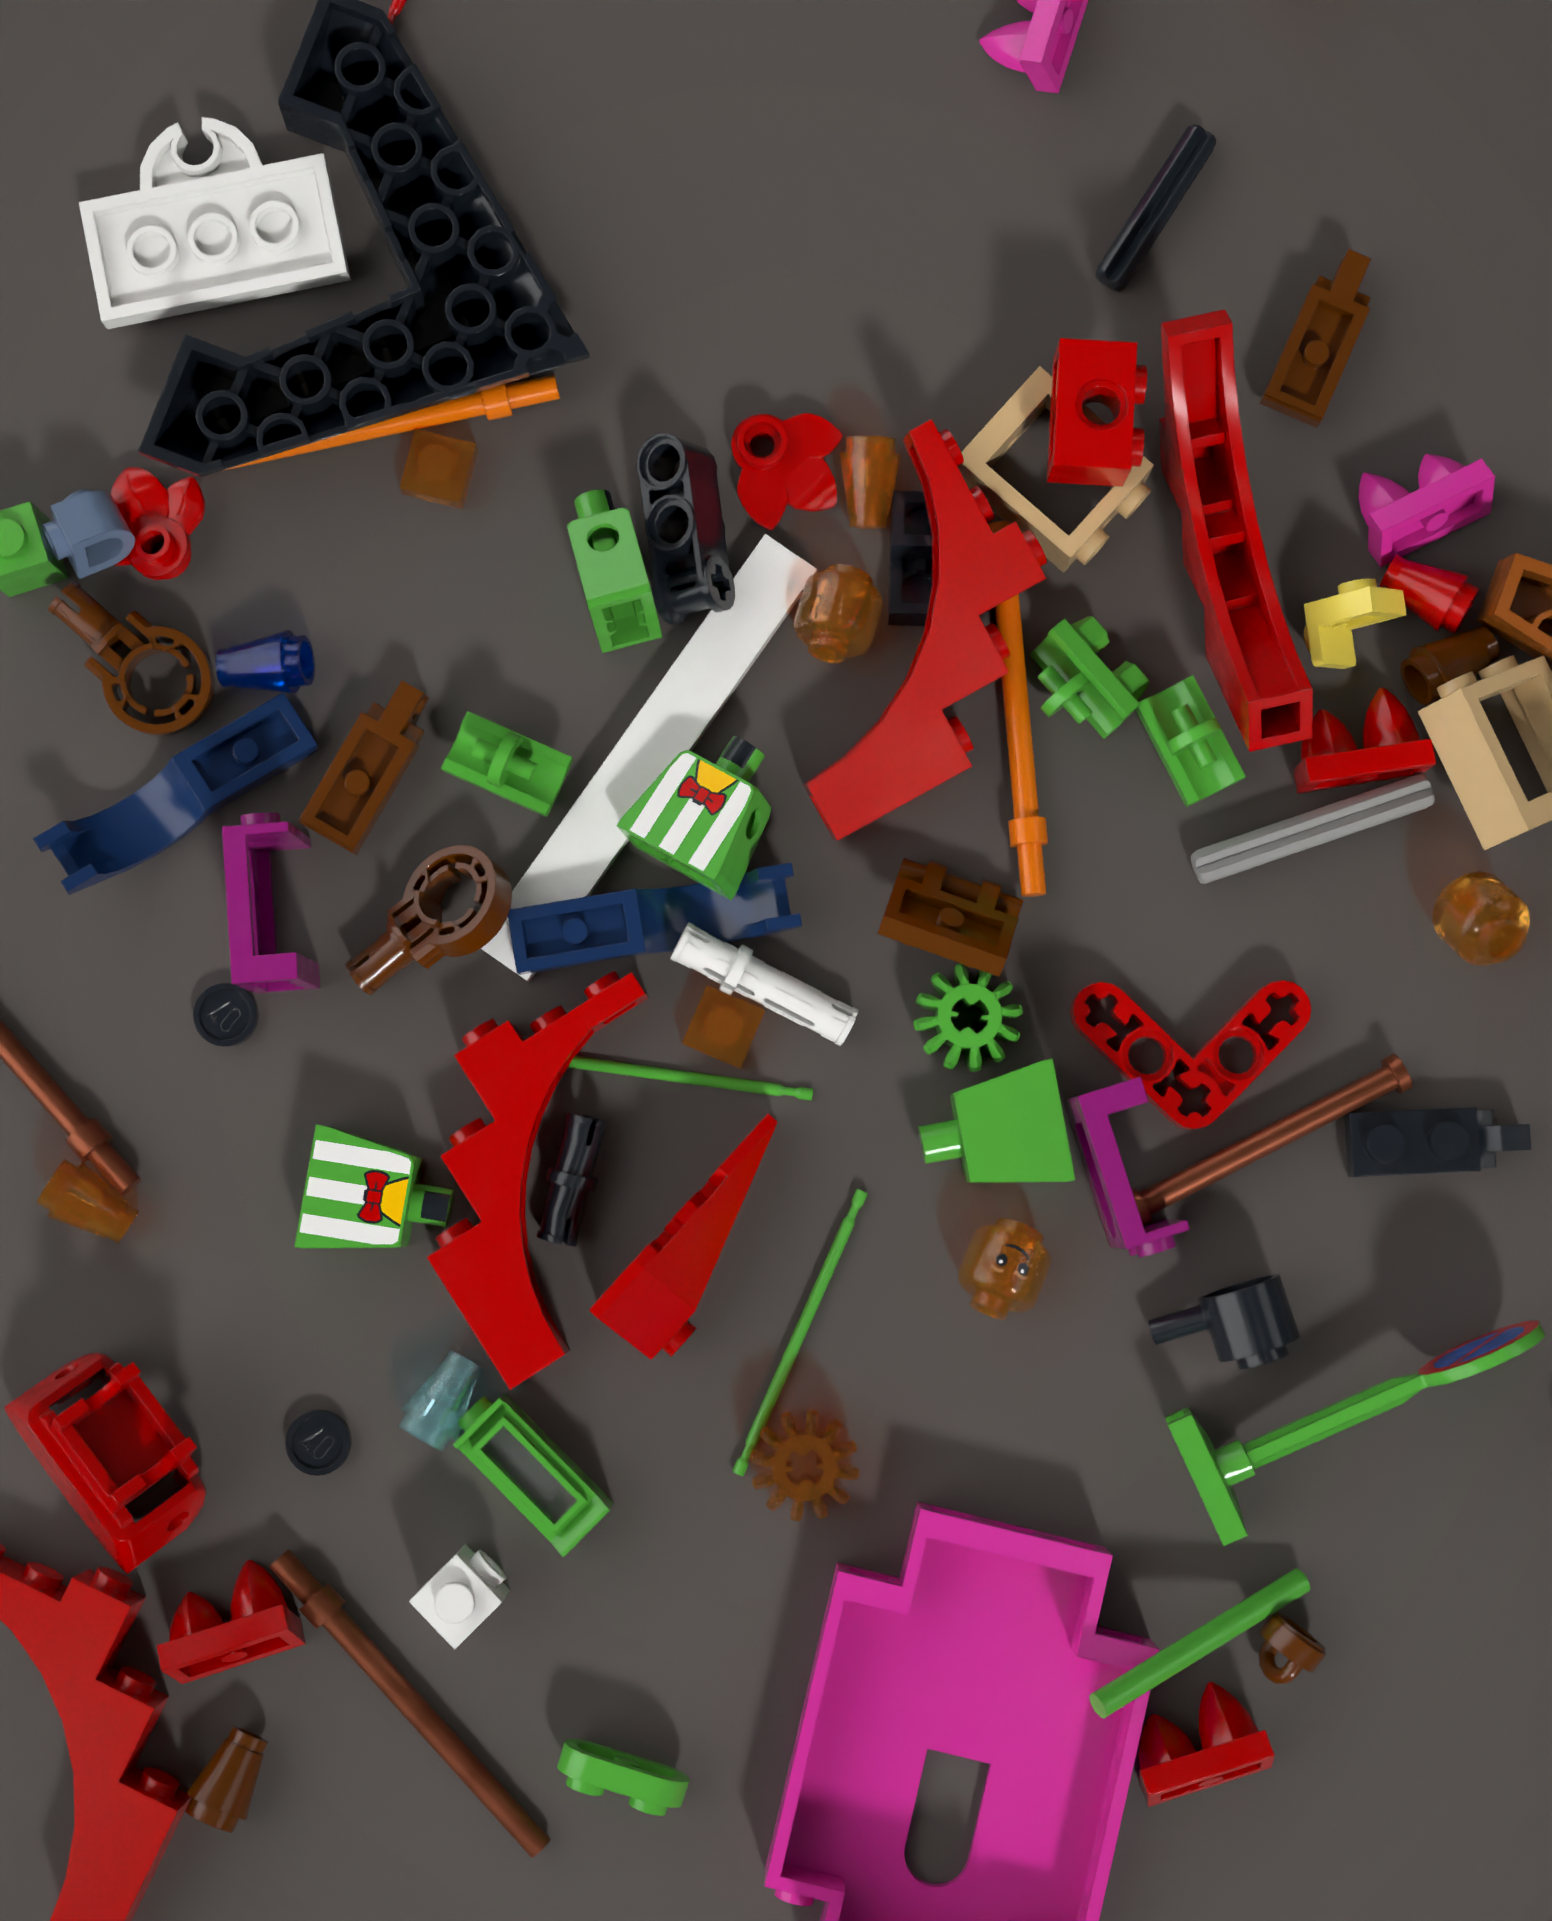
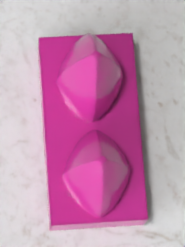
[979,0,1088,94]
[1358,454,1495,567]

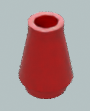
[1379,555,1480,634]

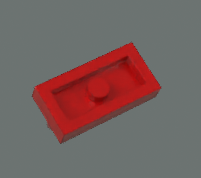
[1293,687,1436,794]
[156,1560,306,1684]
[1138,1682,1275,1807]

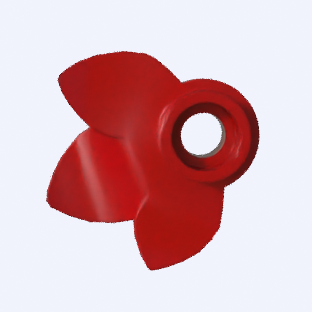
[731,413,843,530]
[111,467,205,580]

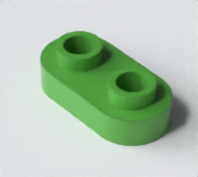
[557,1739,690,1816]

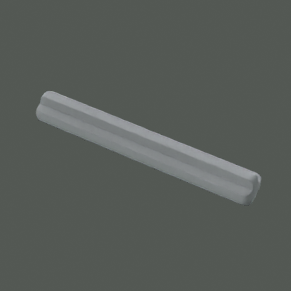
[1190,774,1435,884]

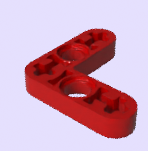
[1070,980,1312,1130]

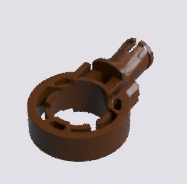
[48,581,215,736]
[345,845,512,995]

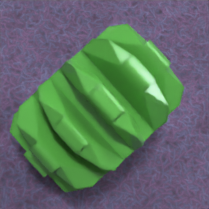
[913,963,1023,1072]

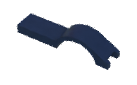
[33,693,318,895]
[508,862,803,975]

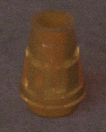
[839,436,902,529]
[37,1159,139,1244]

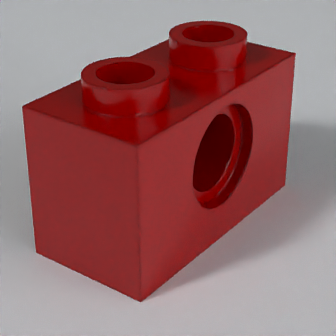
[1047,338,1147,487]

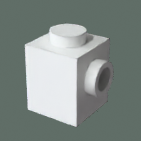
[409,1544,510,1649]

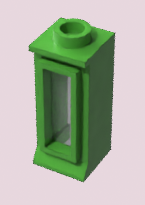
[453,1393,614,1557]

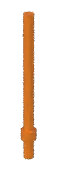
[194,374,560,477]
[988,521,1048,897]

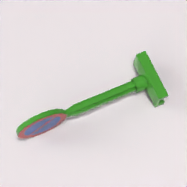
[1165,1320,1545,1546]

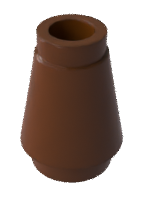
[1400,626,1500,705]
[185,1726,268,1833]

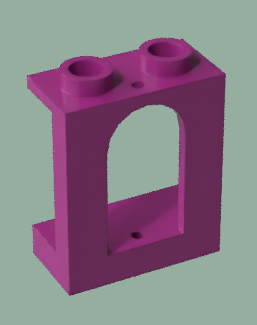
[222,812,321,994]
[1063,1077,1190,1258]

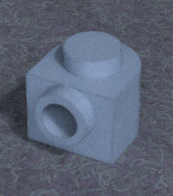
[42,489,135,579]

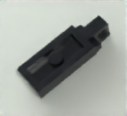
[1345,1107,1531,1177]

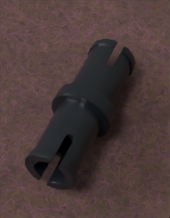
[536,1112,607,1247]

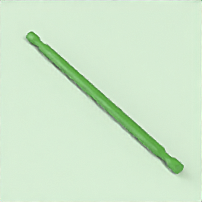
[568,1056,813,1101]
[732,1189,868,1476]

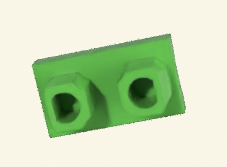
[1030,616,1149,739]
[1136,675,1246,808]
[441,711,573,817]

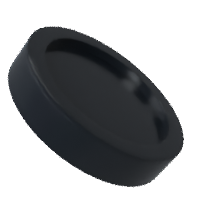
[193,983,259,1047]
[285,1410,352,1476]

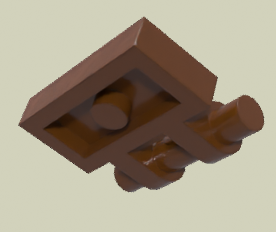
[877,858,1023,977]

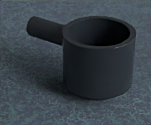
[1148,1274,1300,1369]

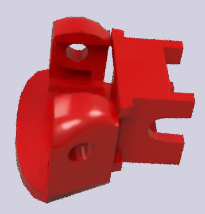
[4,1353,207,1574]

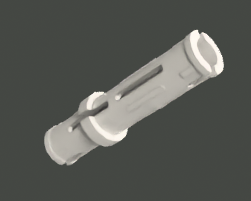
[670,922,859,1046]

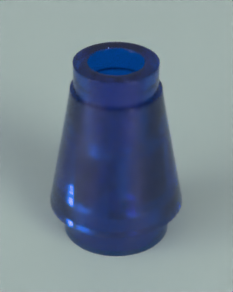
[215,630,315,693]

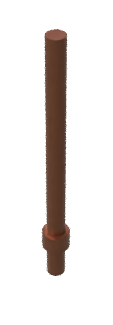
[0,1019,141,1196]
[269,1549,551,1858]

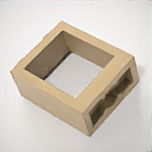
[957,366,1154,573]
[1418,655,1552,851]

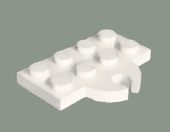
[79,117,351,329]

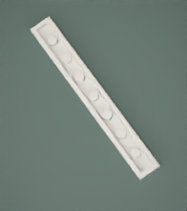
[481,534,817,982]

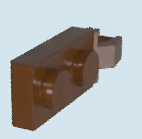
[1259,249,1372,428]
[298,680,429,855]

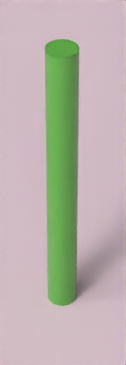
[1089,1568,1310,1718]

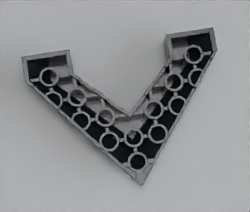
[138,0,590,477]

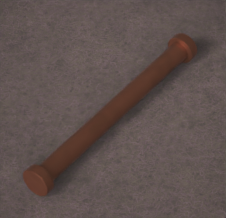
[1132,1054,1413,1226]

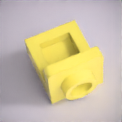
[1304,579,1407,669]

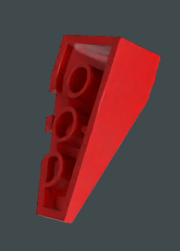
[589,1113,778,1360]

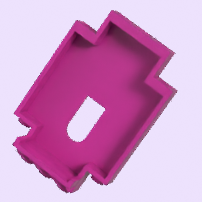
[764,1501,1160,1921]

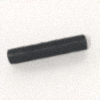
[1096,124,1216,292]

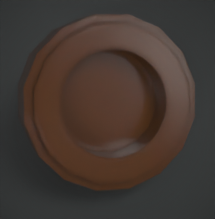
[1259,1612,1326,1684]

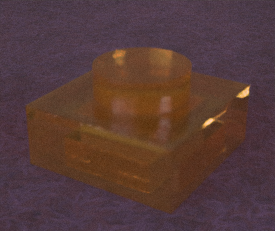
[399,429,478,509]
[682,985,766,1070]

